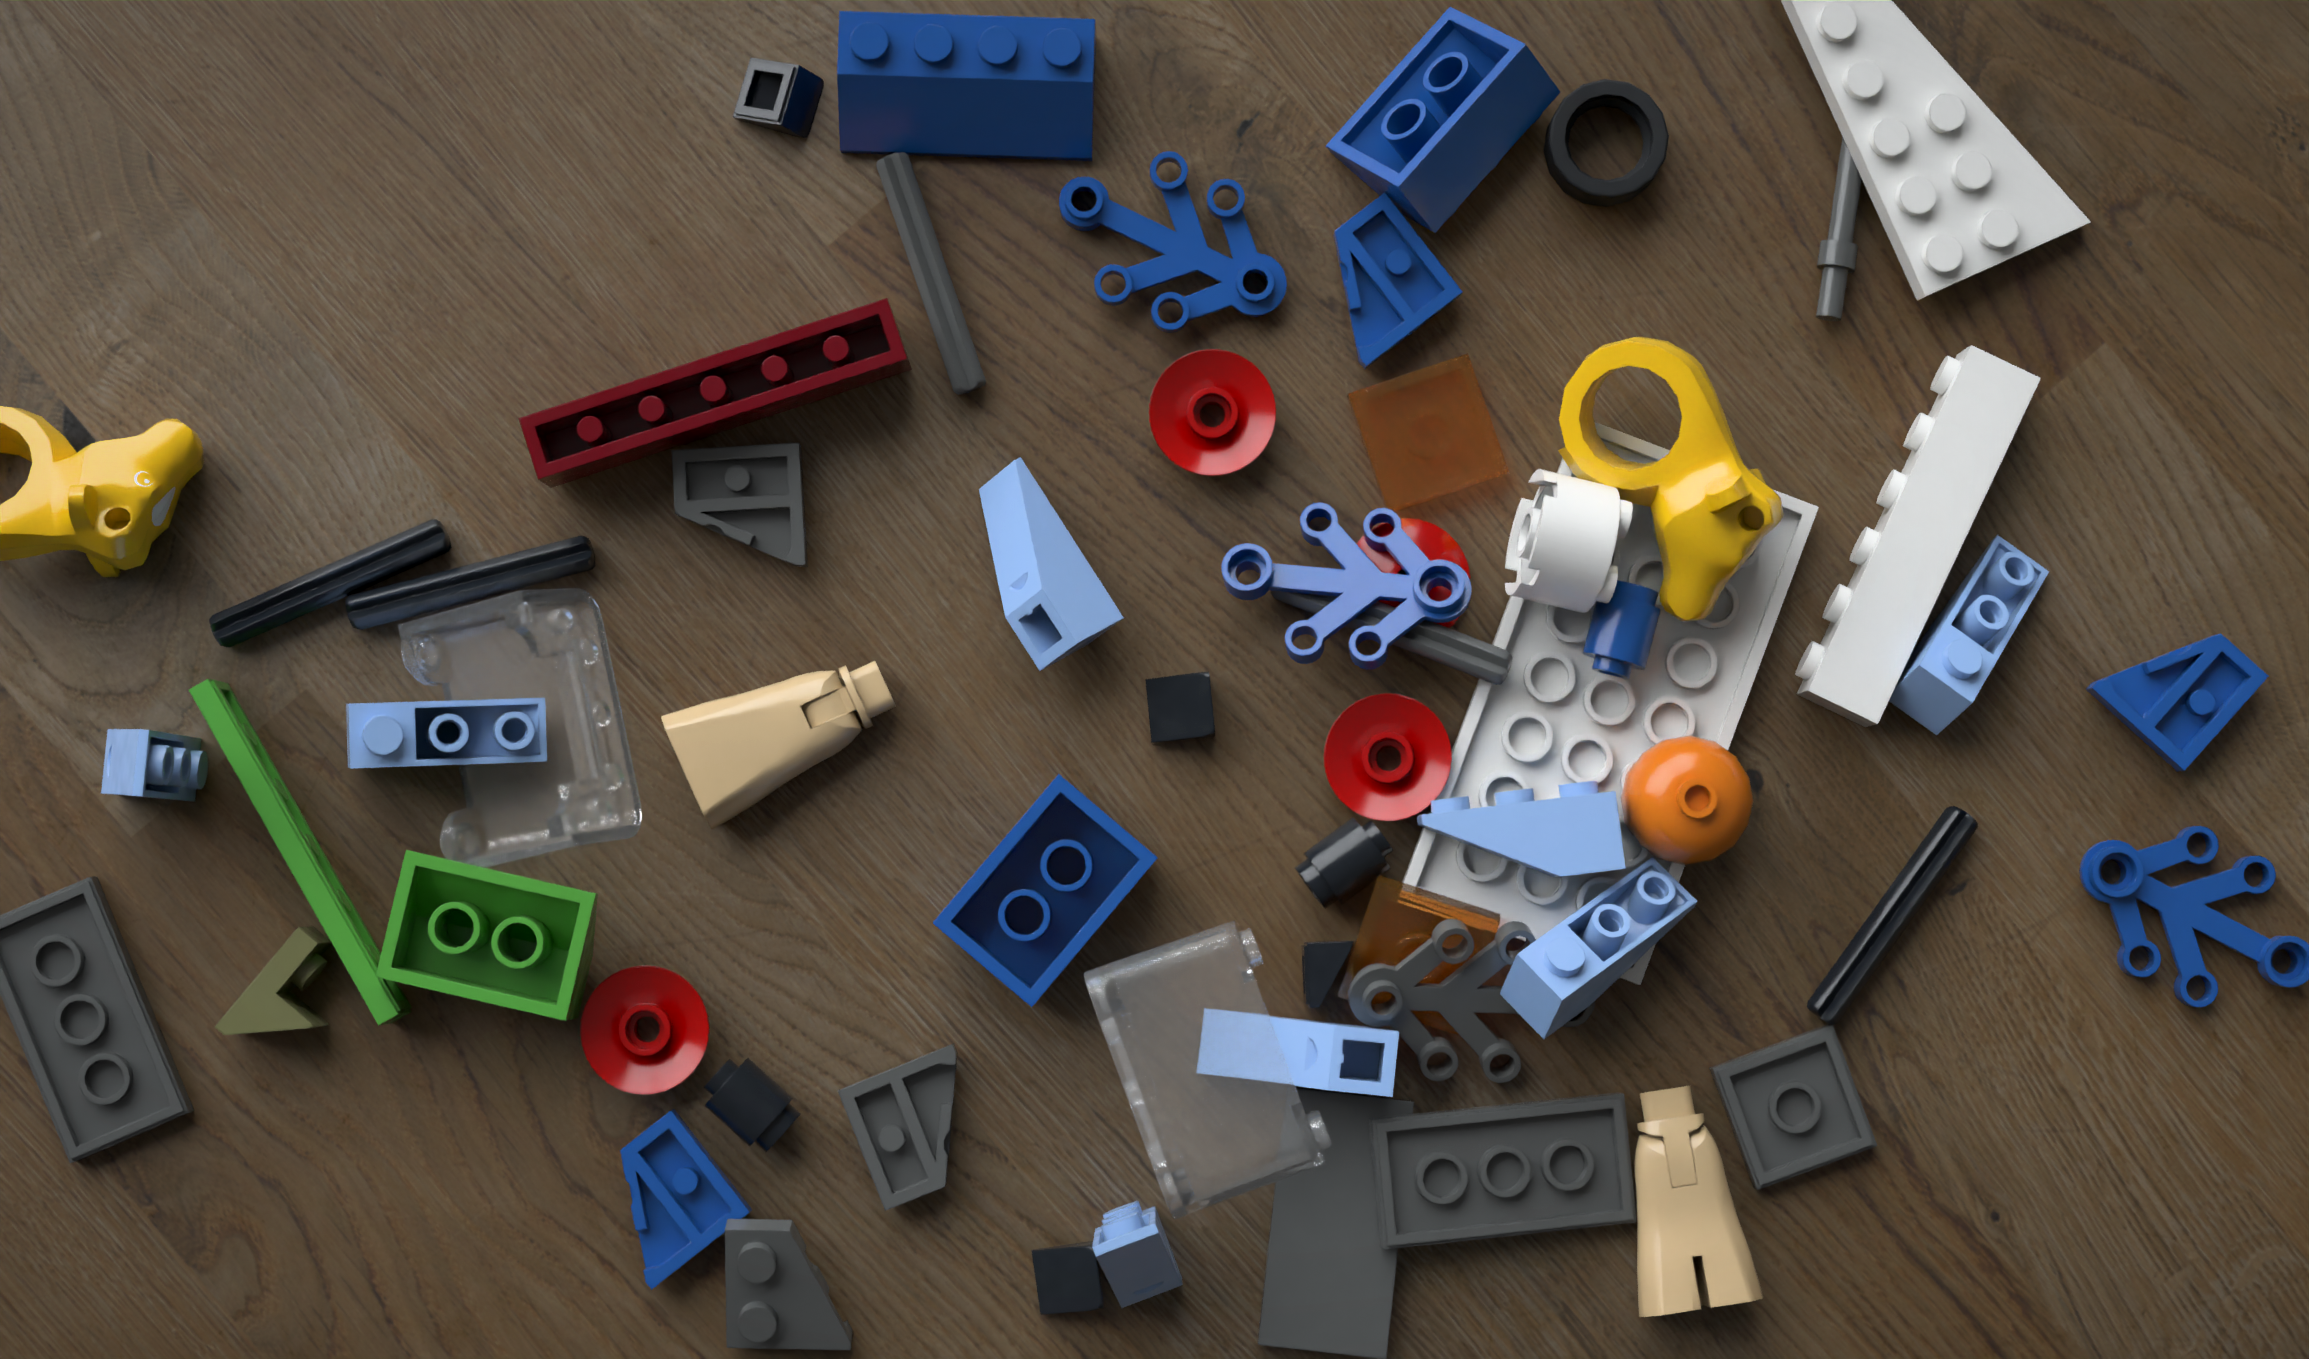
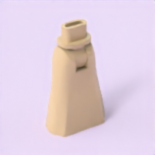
[661,661,896,829]
[1635,1086,1764,1317]

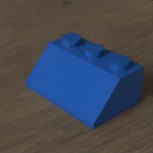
[1326,7,1560,233]

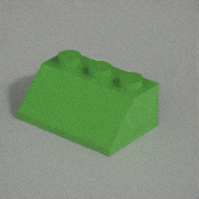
[375,850,598,1021]

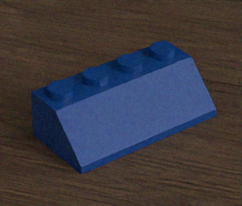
[837,11,1096,161]

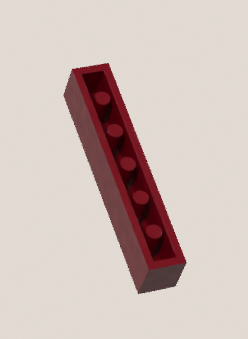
[518,298,912,488]

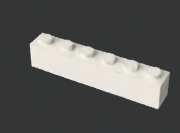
[1795,345,2041,727]

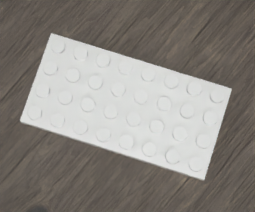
[1398,422,1819,985]

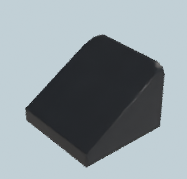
[733,57,824,138]
[1145,671,1215,743]
[1301,940,1354,1008]
[1031,1241,1104,1315]

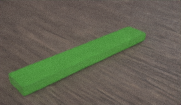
[189,679,412,1026]

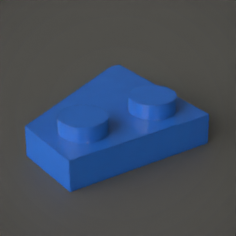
[1333,192,1463,369]
[2086,633,2269,772]
[620,1109,752,1290]

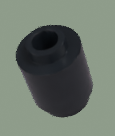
[1295,817,1393,909]
[704,1058,801,1152]

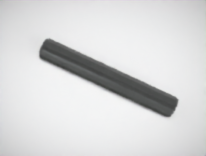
[876,152,986,395]
[1270,591,1513,685]

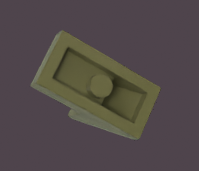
[215,926,332,1035]

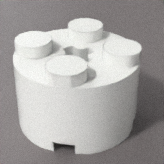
[1505,469,1633,613]

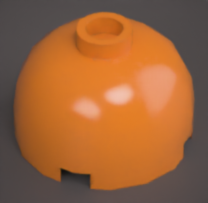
[1621,736,1753,865]

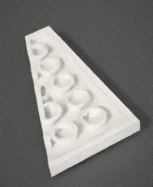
[1781,0,2091,301]

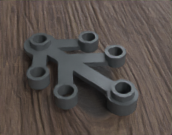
[1348,919,1595,1083]

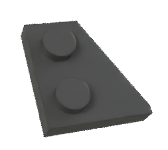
[671,443,808,567]
[838,1043,958,1211]
[725,1219,853,1350]

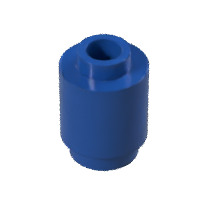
[1583,580,1661,679]

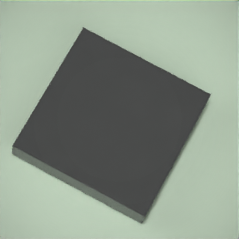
[1709,1024,1877,1190]

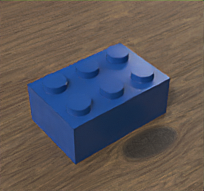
[933,774,1158,1007]

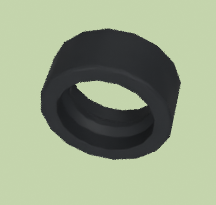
[1543,79,1669,207]

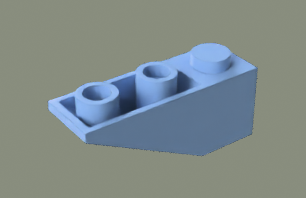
[979,457,1124,671]
[1889,535,2049,735]
[346,698,547,769]
[101,729,208,802]
[1417,781,1626,877]
[1500,857,1697,1039]
[1197,1009,1399,1097]
[1092,1201,1183,1308]

